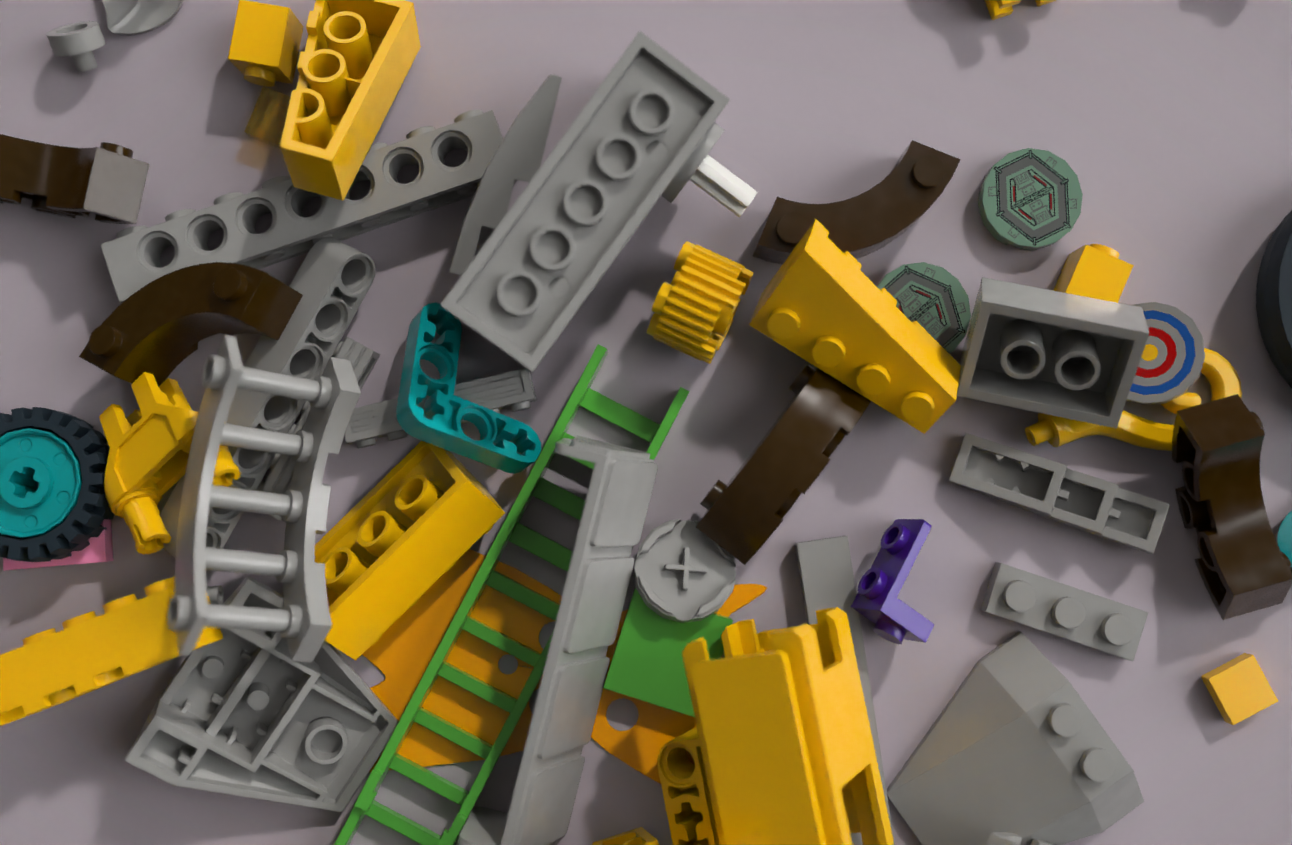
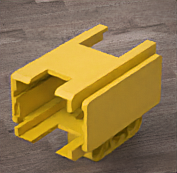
[657,607,894,845]

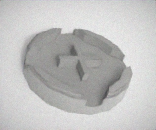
[633,519,736,623]

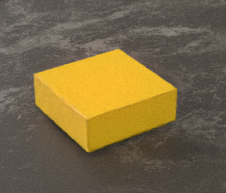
[1201,653,1278,725]

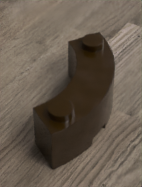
[0,134,149,224]
[753,140,961,264]
[79,262,303,387]
[696,364,871,565]
[1172,394,1292,620]

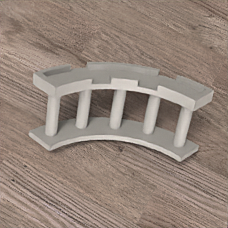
[167,335,361,663]

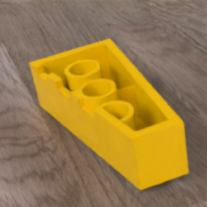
[280,0,421,201]
[749,219,961,434]

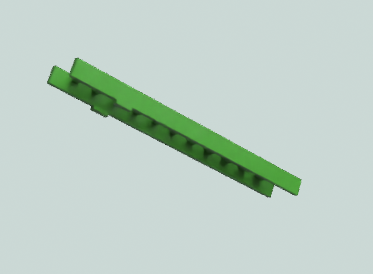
[334,344,689,845]

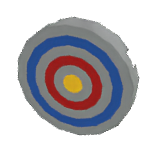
[1126,302,1205,405]

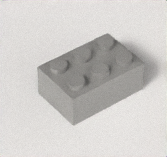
[957,277,1149,428]

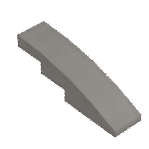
[449,74,562,275]
[949,433,1170,554]

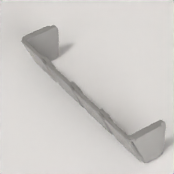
[457,436,658,845]

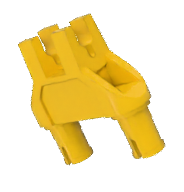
[99,372,241,554]

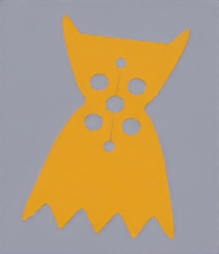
[362,549,767,784]

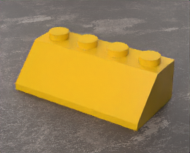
[315,441,505,661]

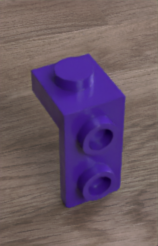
[851,519,935,644]

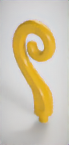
[1025,348,1242,451]

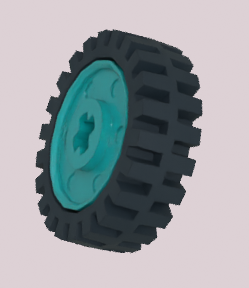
[0,407,115,562]

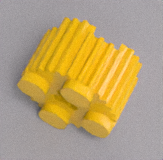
[646,241,754,364]

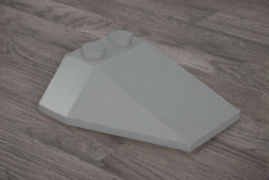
[124,576,399,812]
[887,631,1144,845]

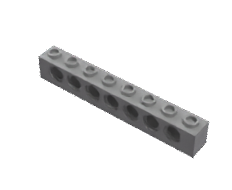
[100,110,518,303]

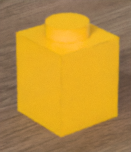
[228,0,303,87]
[1053,244,1134,303]

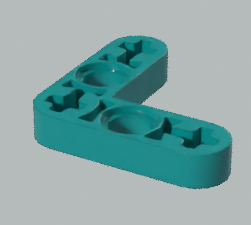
[396,302,542,474]

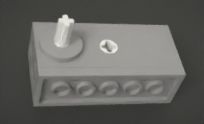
[441,31,758,372]

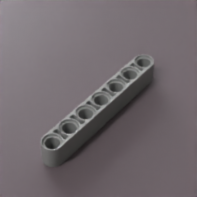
[160,238,375,558]

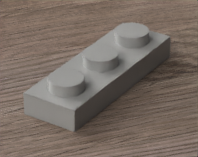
[980,562,1149,661]

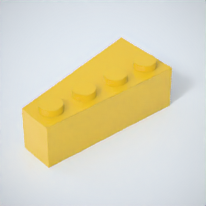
[0,576,224,726]

